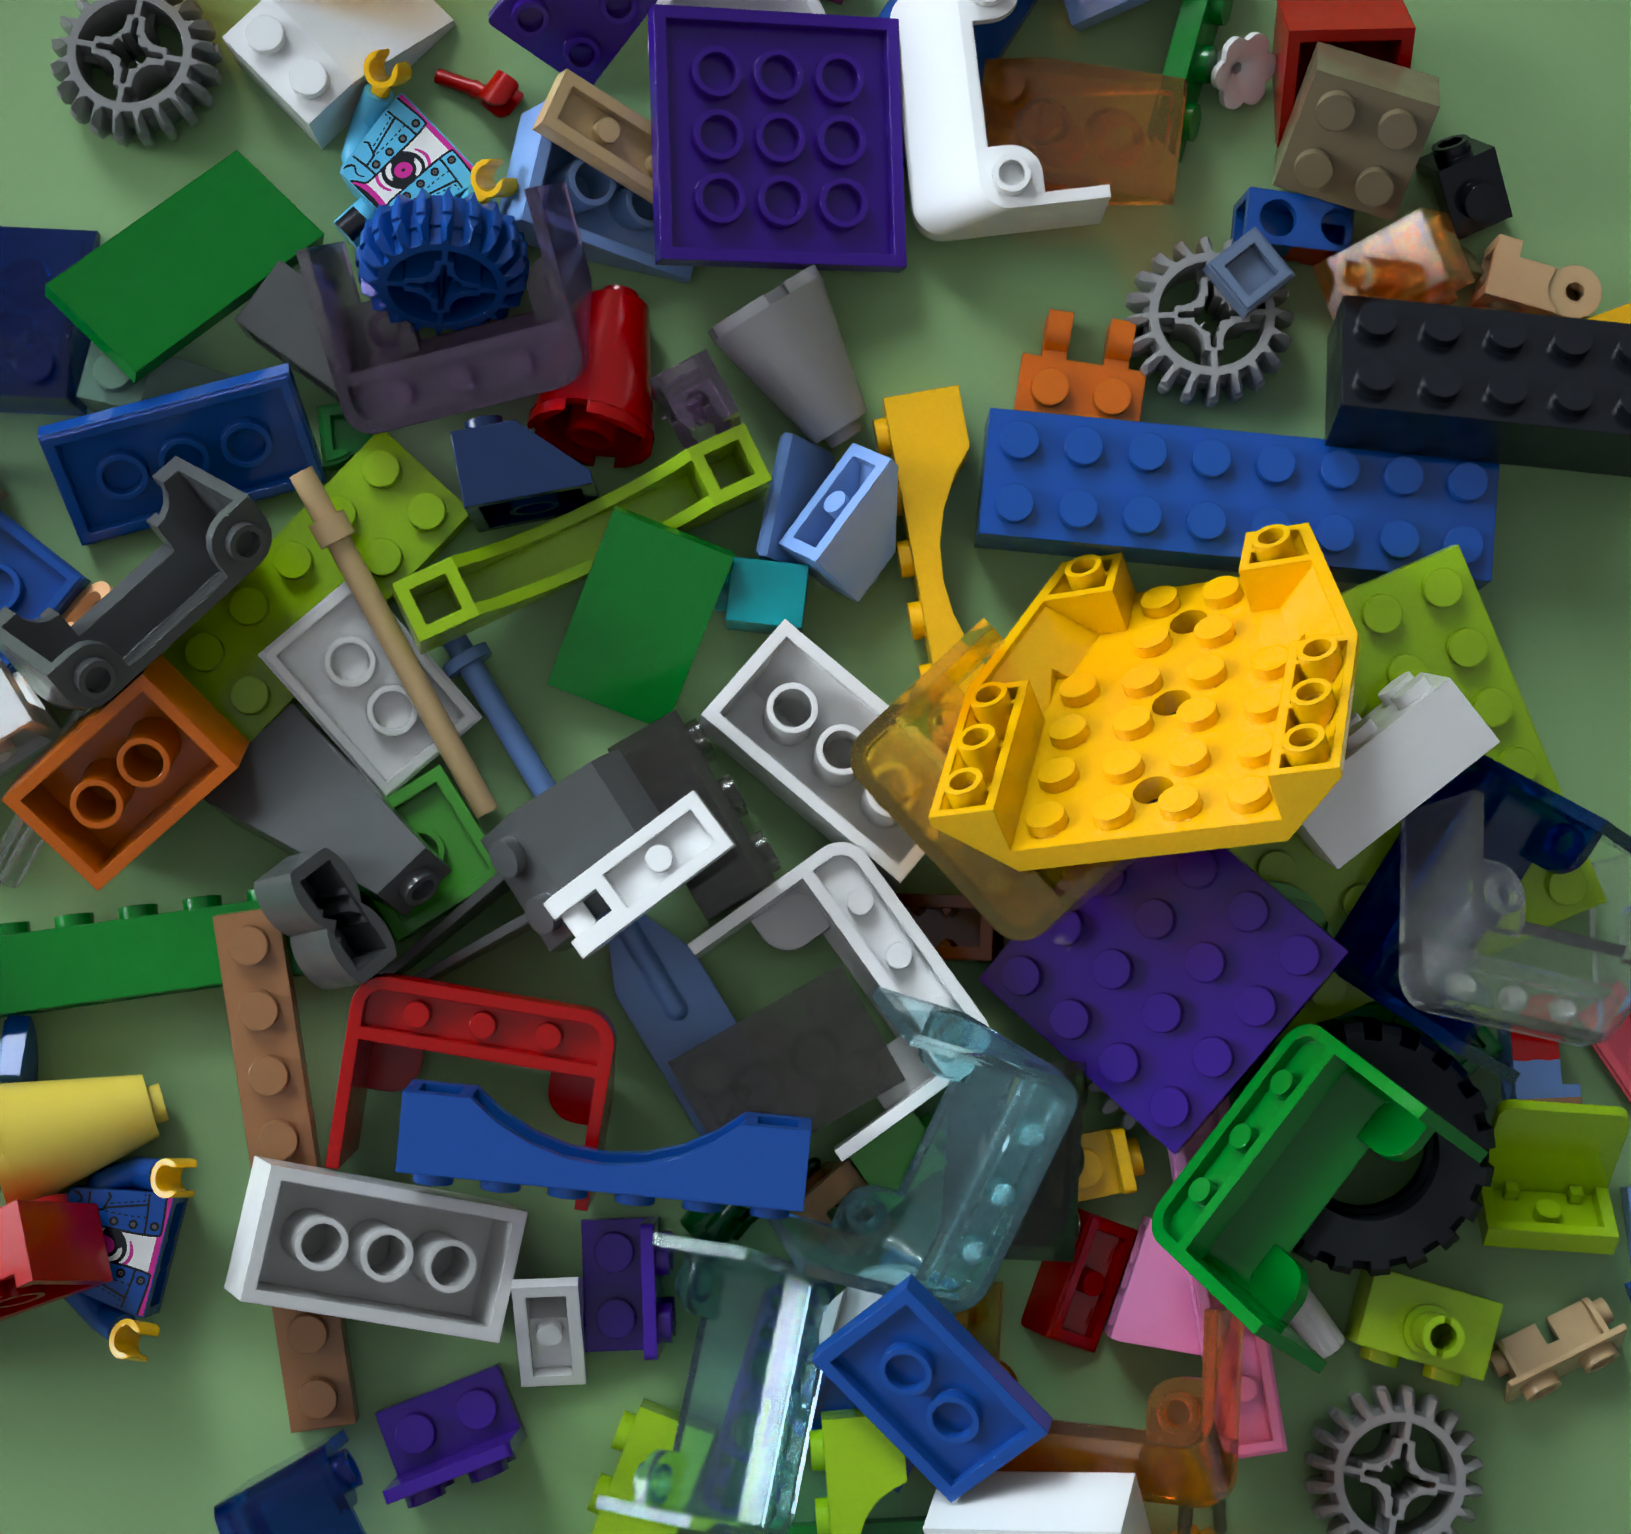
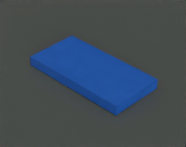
[37,363,327,546]

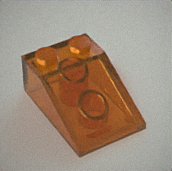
[981,57,1188,205]

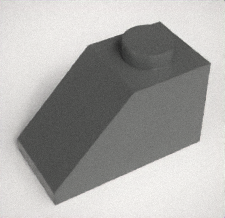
[235,260,354,403]

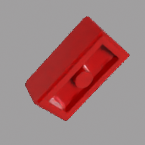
[1021,1204,1138,1353]

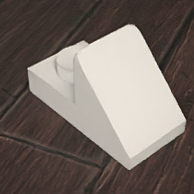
[511,1277,587,1387]

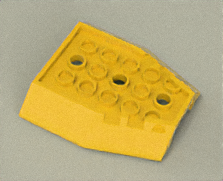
[928,522,1361,872]

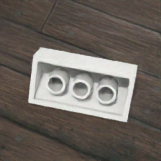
[699,619,947,891]

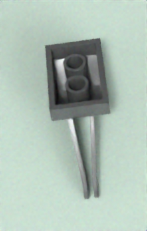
[374,748,660,980]

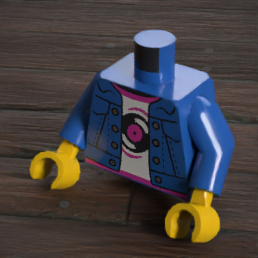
[63,1156,197,1363]

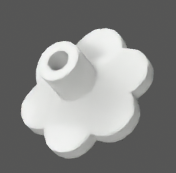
[1211,32,1276,110]

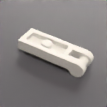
[543,790,736,960]

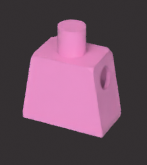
[1103,1215,1201,1356]

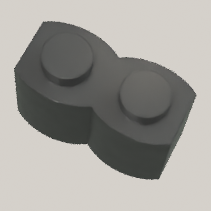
[254,847,397,991]

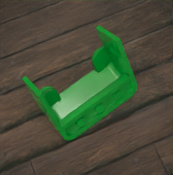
[1152,1024,1489,1374]

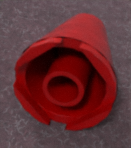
[527,284,655,468]

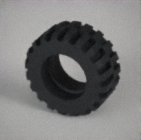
[1244,1016,1496,1276]

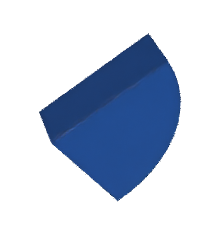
[0,1015,38,1083]

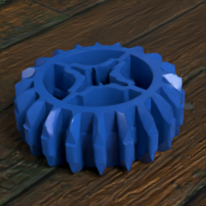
[356,187,530,336]

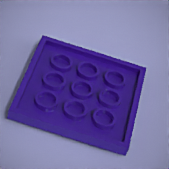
[648,4,907,273]
[978,798,1351,1154]

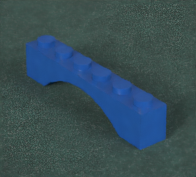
[395,1079,812,1219]

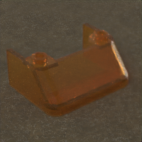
[955,1281,1243,1508]

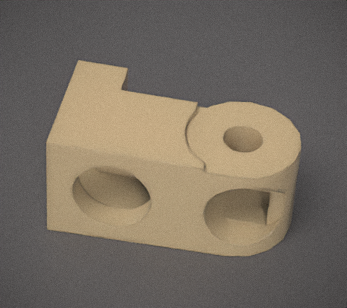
[1469,234,1602,319]

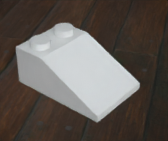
[222,0,456,149]

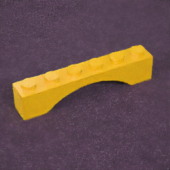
[872,385,985,754]

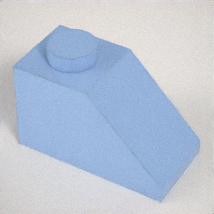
[778,443,898,603]

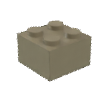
[1273,41,1440,221]

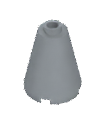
[708,264,867,449]

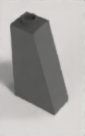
[203,703,452,916]

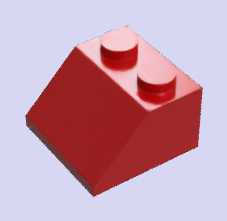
[1272,0,1416,148]

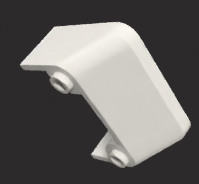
[890,0,1111,242]
[687,842,991,1162]

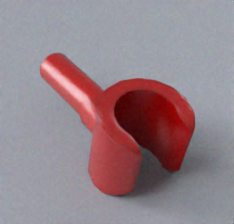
[434,68,524,119]

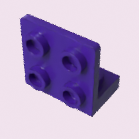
[488,0,657,85]
[581,1216,676,1361]
[375,1363,527,1509]

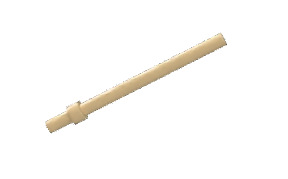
[289,466,498,819]

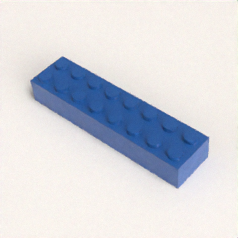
[974,408,1500,590]

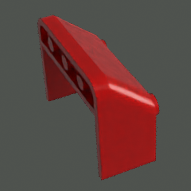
[325,973,617,1211]

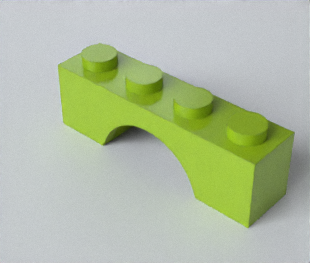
[809,1408,907,1534]

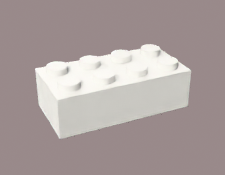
[224,1156,528,1343]

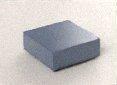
[1203,226,1295,319]

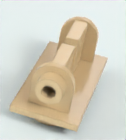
[1488,1297,1628,1403]

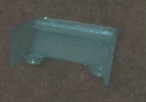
[768,986,1078,1312]
[595,1232,836,1534]

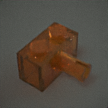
[1312,208,1475,321]

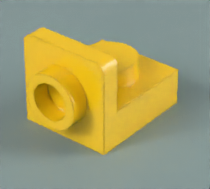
[1042,1126,1145,1206]

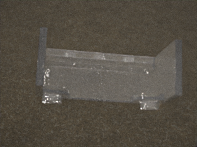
[1399,790,1631,1047]

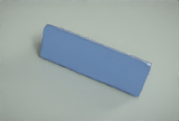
[756,432,835,564]

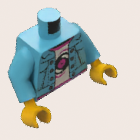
[333,48,518,248]

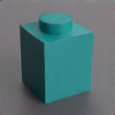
[715,557,809,634]

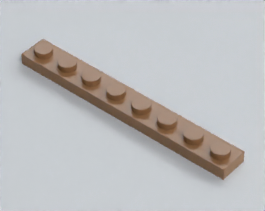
[212,908,360,1433]

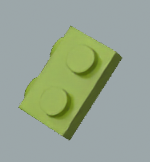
[1477,1099,1630,1255]

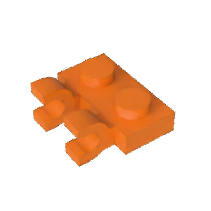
[1013,309,1146,422]

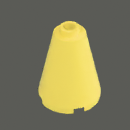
[0,1074,169,1204]

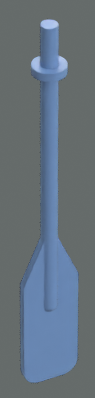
[442,634,778,1136]

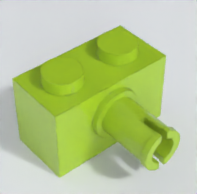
[1344,1269,1504,1387]

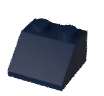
[450,415,600,533]

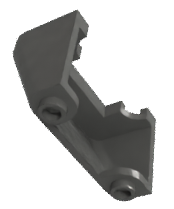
[0,456,272,711]

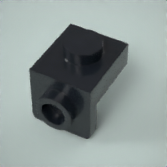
[1416,134,1513,241]

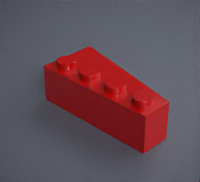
[0,1194,113,1321]

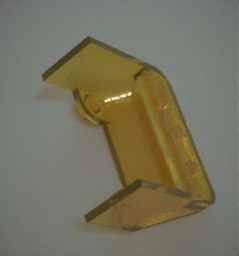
[850,617,1137,941]

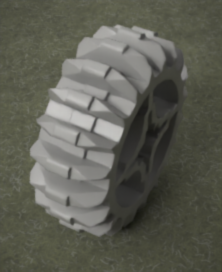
[50,0,223,148]
[1124,236,1294,408]
[1303,1384,1483,1534]

